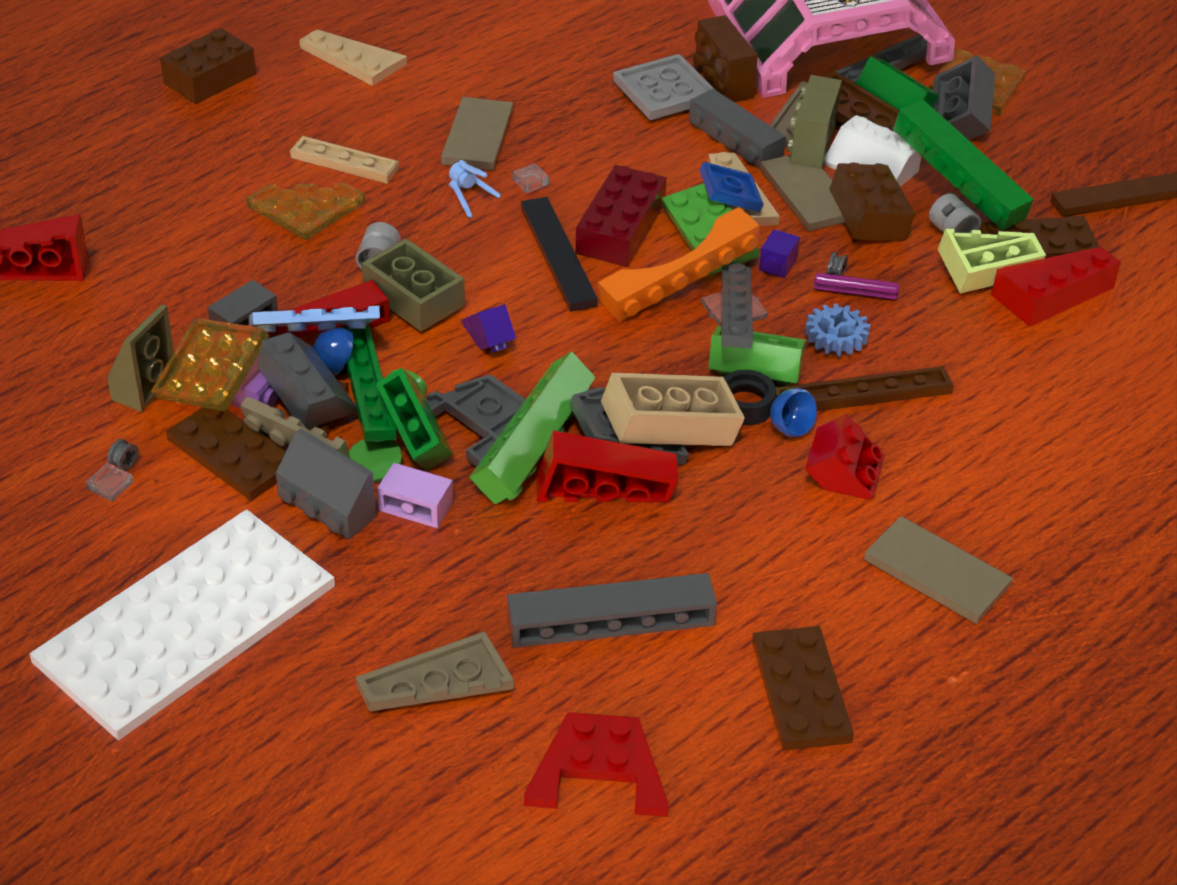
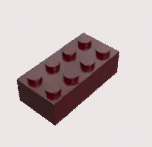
[575,165,667,267]

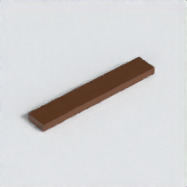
[1050,172,1177,216]
[776,366,954,411]

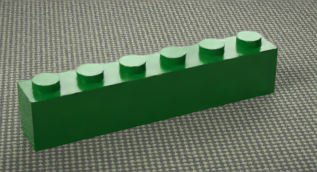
[893,99,1034,231]

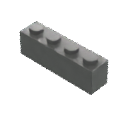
[689,89,786,169]

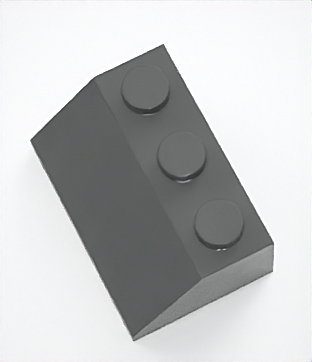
[933,55,995,141]
[257,333,357,429]
[276,428,376,540]

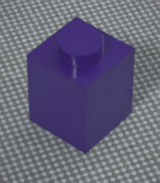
[759,229,800,278]

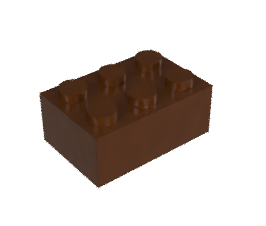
[693,15,758,102]
[160,28,256,104]
[829,162,915,241]

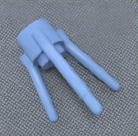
[449,160,501,218]

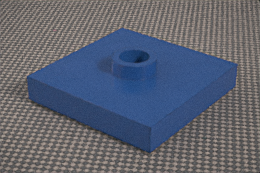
[699,162,764,212]

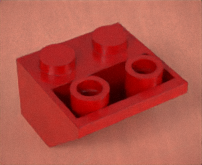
[805,414,884,500]

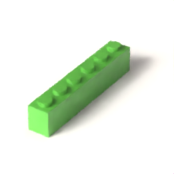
[469,351,596,504]

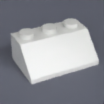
[823,115,921,187]

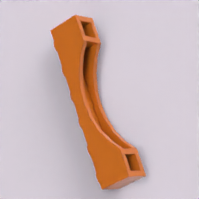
[598,207,760,322]

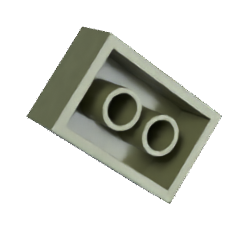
[787,75,842,169]
[362,238,465,331]

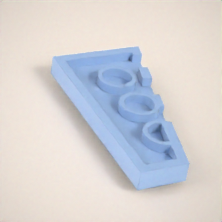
[249,306,380,333]

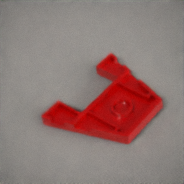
[524,712,669,817]

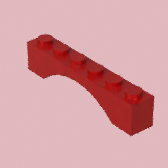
[211,280,390,381]

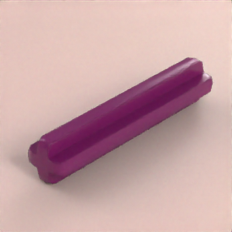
[813,273,899,300]

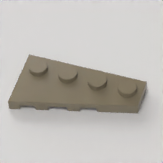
[240,396,350,458]
[355,631,514,711]

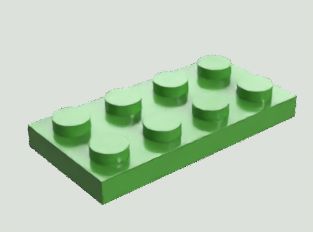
[662,183,759,276]

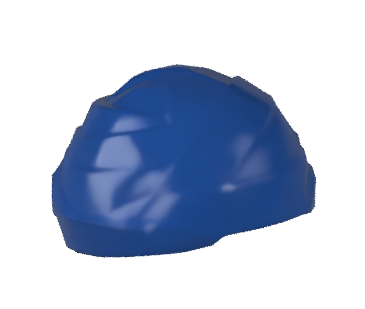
[313,327,353,376]
[770,388,817,437]

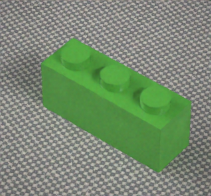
[708,326,806,385]

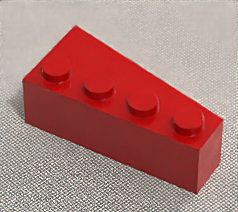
[0,214,89,281]
[991,247,1121,327]
[537,430,678,503]

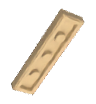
[290,136,399,184]

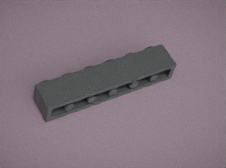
[507,573,717,648]

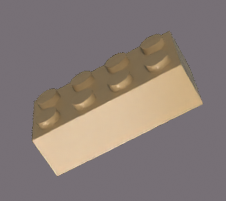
[601,373,745,446]

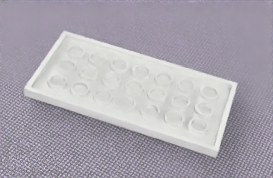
[29,509,335,741]

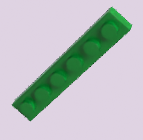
[339,324,397,442]

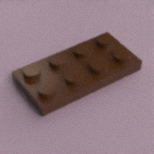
[826,71,899,133]
[979,216,1100,258]
[166,400,286,501]
[752,626,854,751]

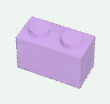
[377,463,453,528]

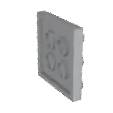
[613,54,714,120]

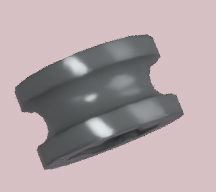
[826,252,848,276]
[107,439,139,471]

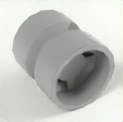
[929,193,981,233]
[355,222,401,270]

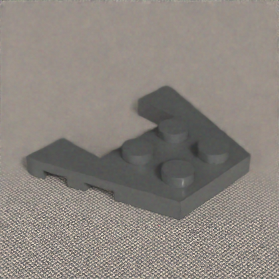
[426,374,525,467]
[570,387,689,465]

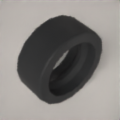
[724,370,776,425]

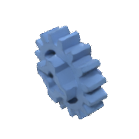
[805,304,870,356]

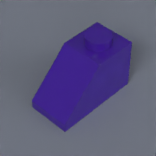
[461,304,516,353]

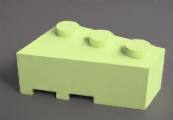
[938,229,1046,293]

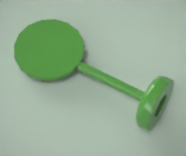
[349,369,428,483]

